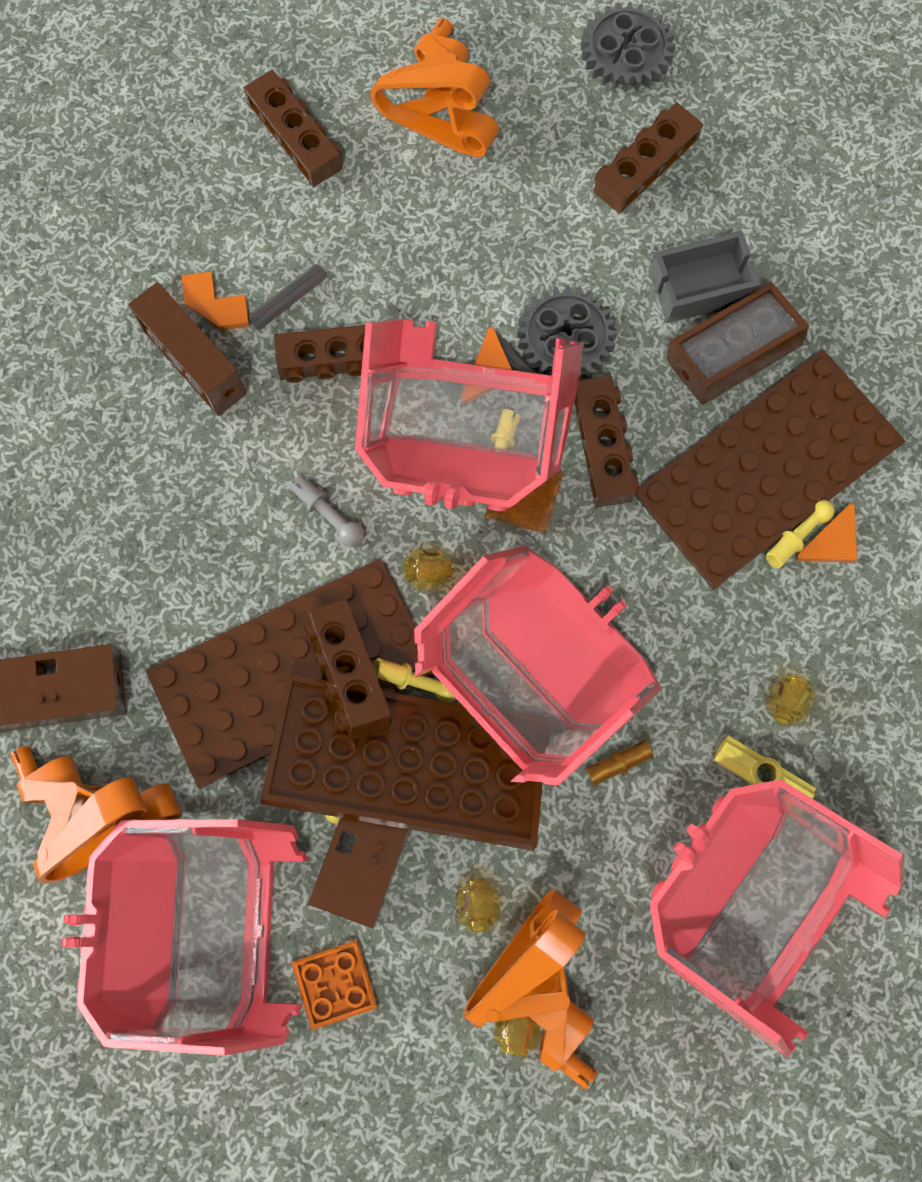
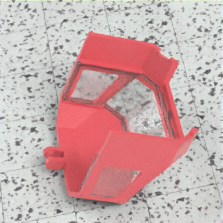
[355,319,583,511]
[414,546,662,785]
[650,779,904,1058]
[62,819,309,1056]

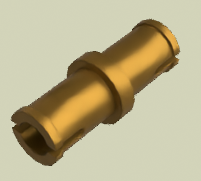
[585,739,654,787]

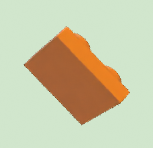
[291,939,378,1031]

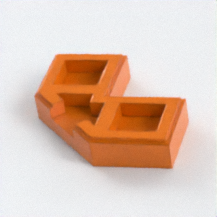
[181,271,250,331]

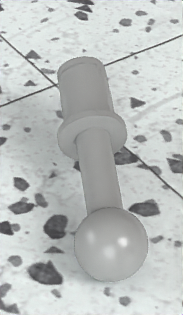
[289,474,364,547]

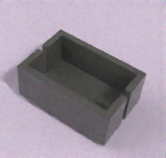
[649,230,762,323]

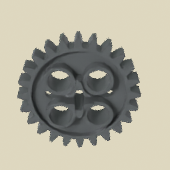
[580,2,676,92]
[517,286,617,381]

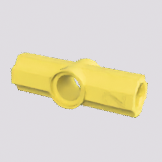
[712,736,816,809]

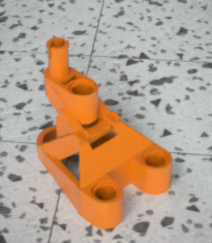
[370,18,499,158]
[10,746,182,884]
[462,888,597,1089]

